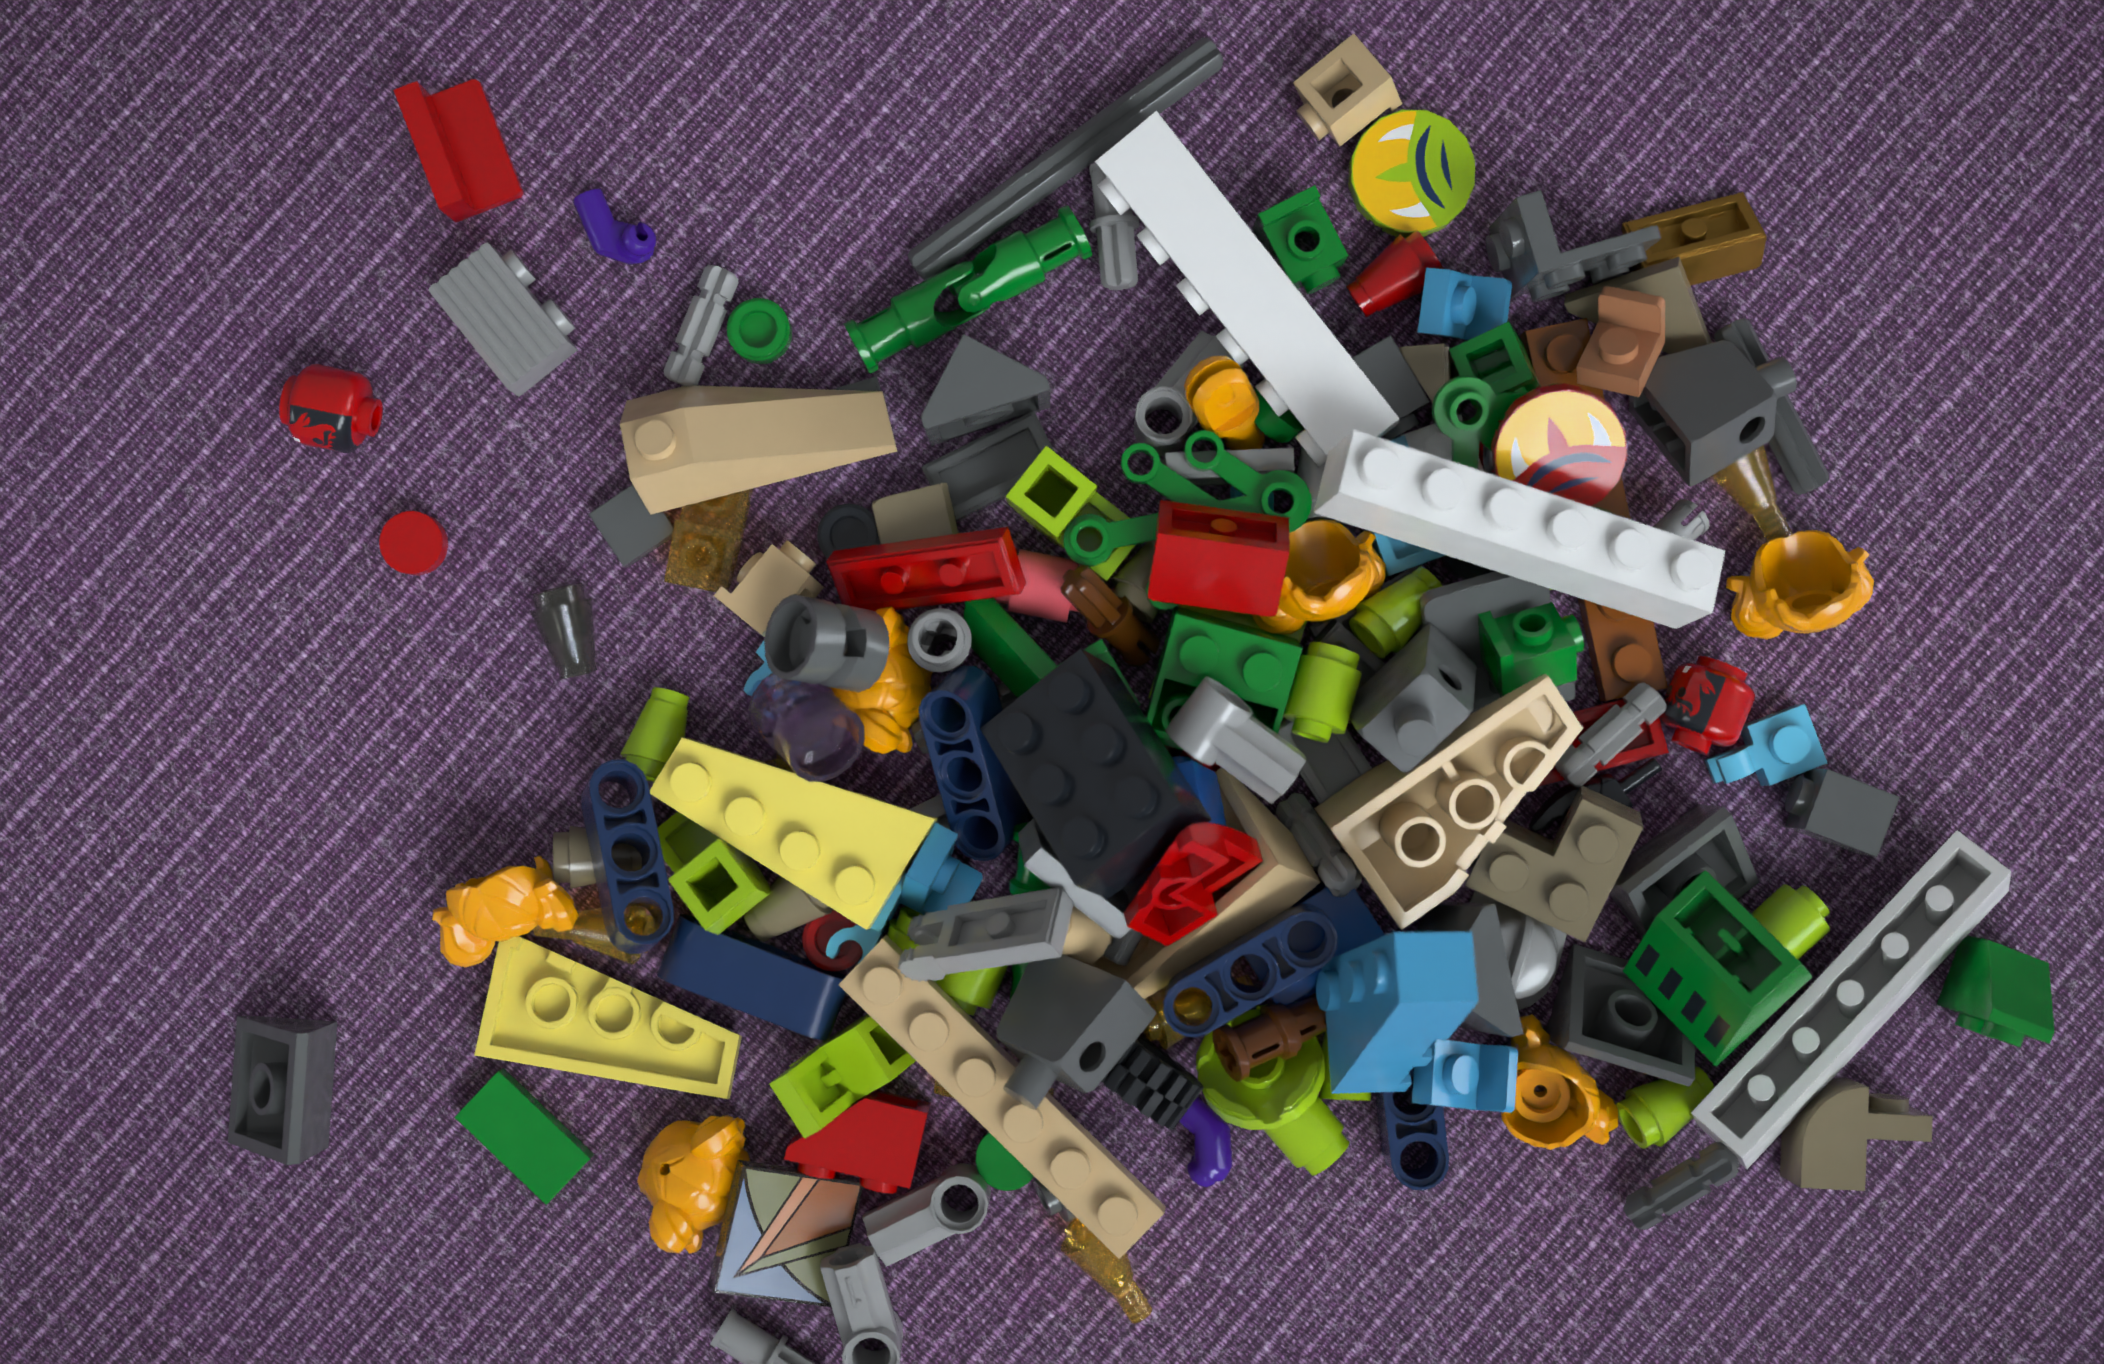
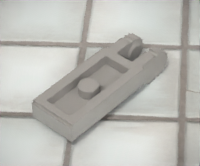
[898,887,1074,982]

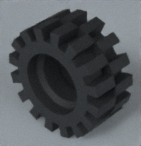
[1102,1035,1204,1130]

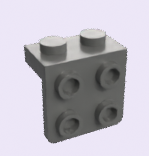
[1486,190,1661,302]
[1420,571,1575,714]

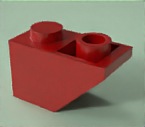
[784,1090,931,1194]

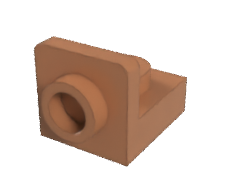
[1576,286,1665,397]

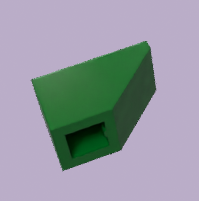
[1936,935,2055,1048]

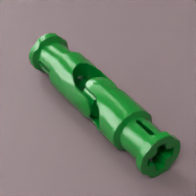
[843,205,1093,374]

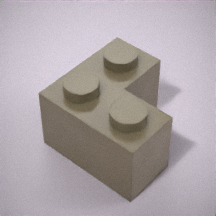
[1465,786,1643,942]

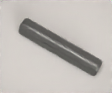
[1715,318,1829,495]

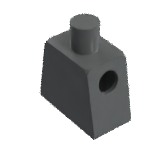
[1629,340,1797,487]
[1349,622,1476,773]
[996,954,1157,1110]

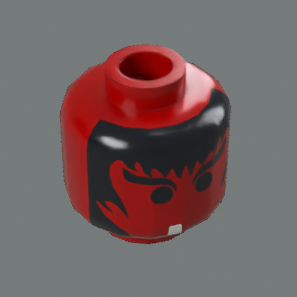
[279,364,383,453]
[1660,656,1755,755]

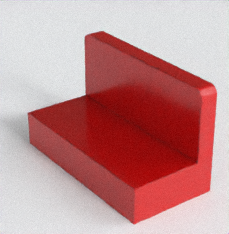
[393,79,523,223]
[1148,500,1290,617]

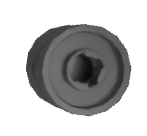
[764,594,889,692]

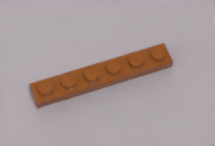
[1520,318,1668,701]

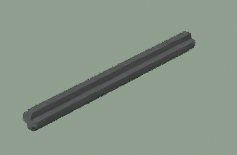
[908,37,1224,281]

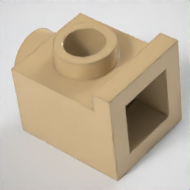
[1293,33,1402,147]
[714,540,824,637]

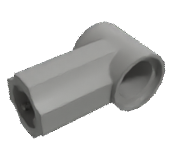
[1134,330,1244,456]
[1165,677,1307,804]
[862,1163,991,1267]
[820,1243,903,1364]

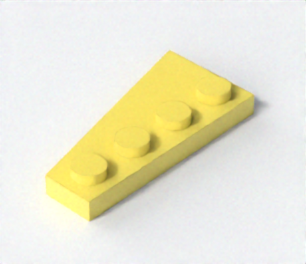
[649,737,938,930]
[474,936,742,1099]

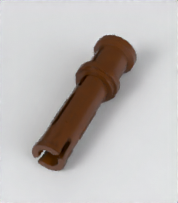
[1212,993,1327,1082]

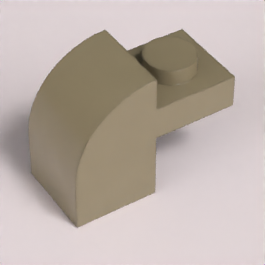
[1780,1078,1933,1191]

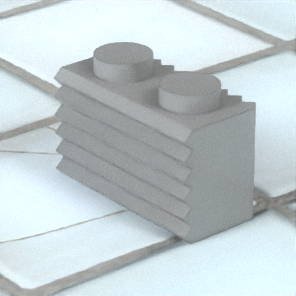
[428,242,578,397]

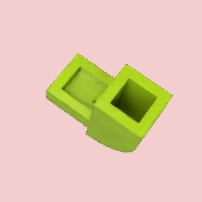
[1006,446,1136,582]
[657,812,771,935]
[769,1014,916,1139]

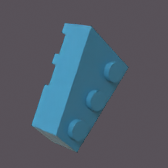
[1316,932,1478,1094]

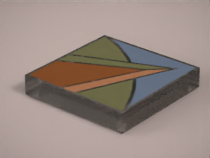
[708,1160,863,1307]

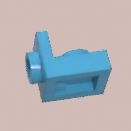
[1418,268,1512,340]
[899,822,983,916]
[1412,1039,1518,1113]

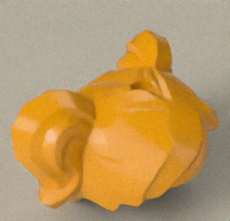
[1252,519,1386,635]
[1726,530,1874,640]
[824,607,932,754]
[432,855,579,968]
[1501,1014,1618,1150]
[637,1115,752,1254]

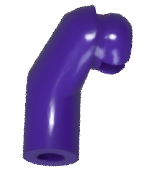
[573,189,657,265]
[1179,1096,1232,1187]

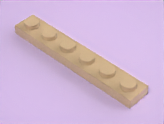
[838,935,1166,1259]

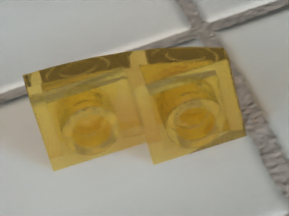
[664,489,753,592]

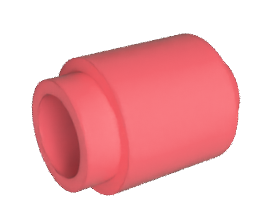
[994,549,1080,623]

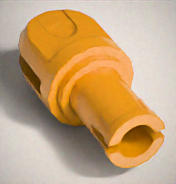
[1184,355,1265,450]

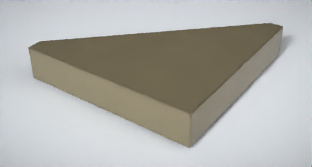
[1564,257,1712,354]

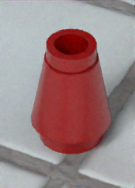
[1346,230,1443,318]

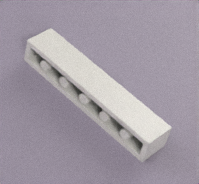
[1095,111,1400,467]
[1313,430,1725,629]
[1691,830,2011,1169]

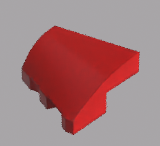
[1124,823,1263,947]

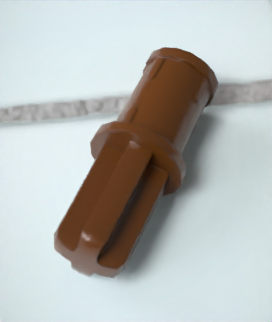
[1061,565,1159,667]

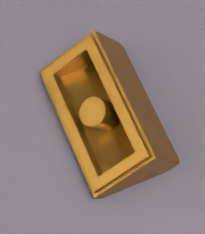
[1621,192,1767,286]

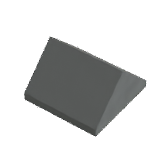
[921,334,1050,446]
[1609,804,1759,938]
[1415,901,1523,1037]
[1546,944,1695,1087]
[228,1016,338,1165]

